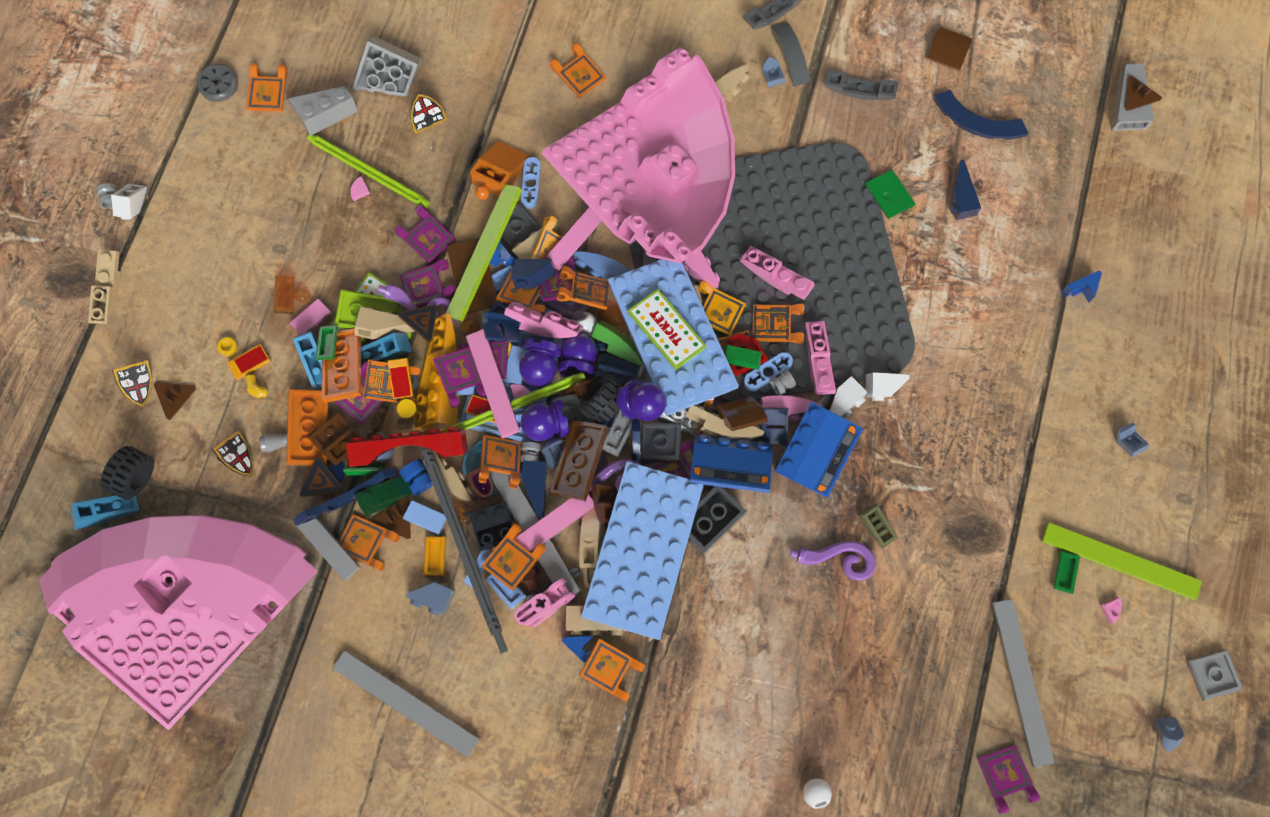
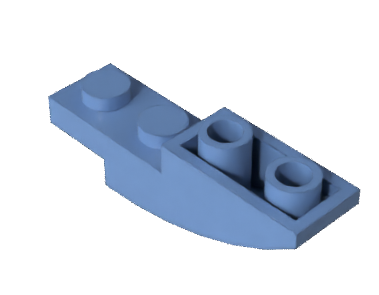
[573,251,631,280]

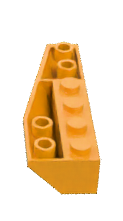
[414,313,459,431]

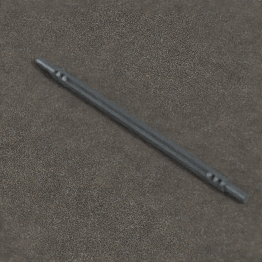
[420,431,508,654]

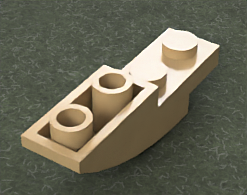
[715,64,750,102]
[88,250,121,324]
[685,405,764,441]
[423,450,474,506]
[579,508,606,588]

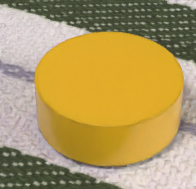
[217,337,238,357]
[397,399,418,419]

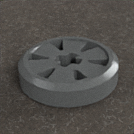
[197,64,238,102]

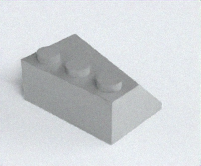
[352,36,423,96]
[286,86,358,136]

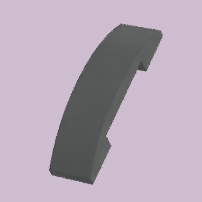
[743,0,802,30]
[771,22,810,87]
[825,70,899,100]

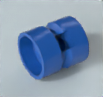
[399,459,433,496]

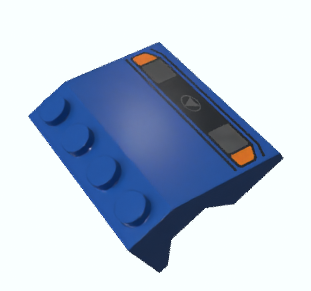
[775,402,863,498]
[690,434,773,493]

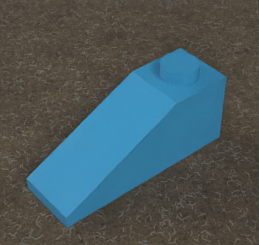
[293,330,322,390]
[361,333,412,367]
[70,496,139,530]

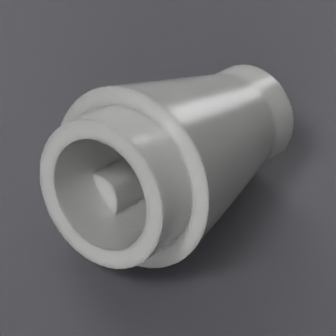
[259,434,287,453]

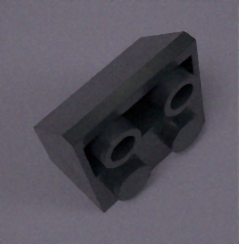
[463,501,513,552]

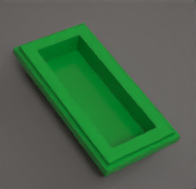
[315,325,338,361]
[723,344,762,370]
[343,463,386,475]
[1053,551,1080,594]

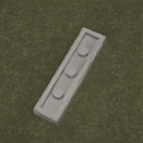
[296,518,361,581]

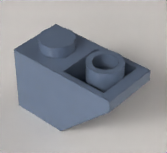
[406,582,455,616]

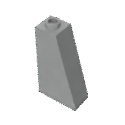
[1111,63,1154,131]

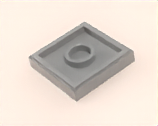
[1186,650,1243,701]

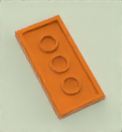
[322,328,361,403]
[286,389,328,466]

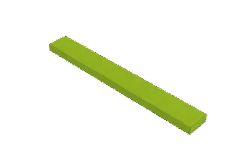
[446,184,522,322]
[1041,523,1202,600]

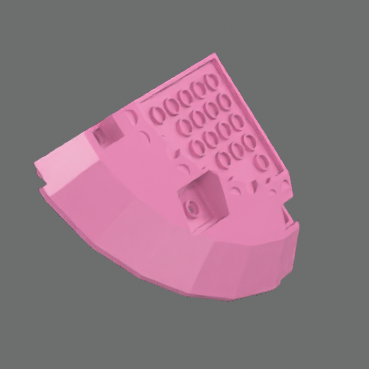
[542,47,735,263]
[39,515,318,730]

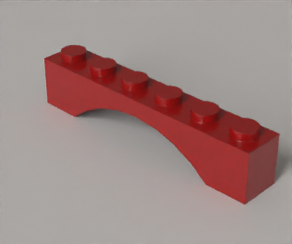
[346,426,468,467]

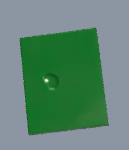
[865,169,916,219]

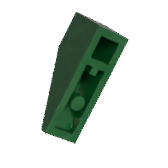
[354,476,413,517]

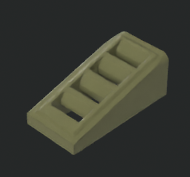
[857,505,898,548]

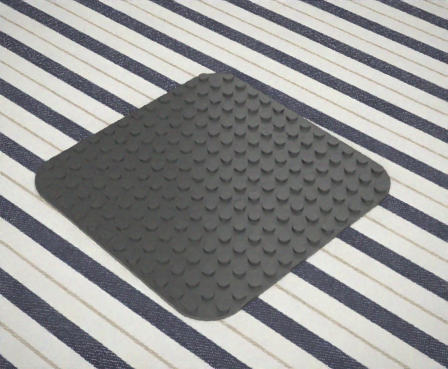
[629,142,915,409]

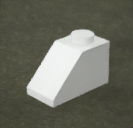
[111,184,147,220]
[865,373,909,401]

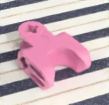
[515,578,576,627]

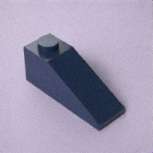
[950,160,981,220]
[519,461,547,521]

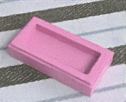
[290,299,332,334]

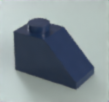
[511,259,555,289]

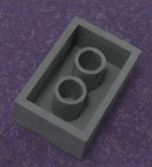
[688,486,747,556]

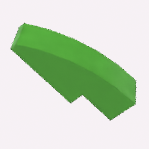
[592,320,643,366]

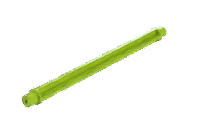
[307,134,430,208]
[442,372,586,431]

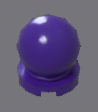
[557,333,598,380]
[519,338,562,387]
[617,380,667,421]
[520,398,569,441]

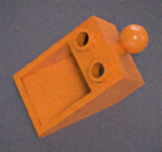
[470,141,530,200]

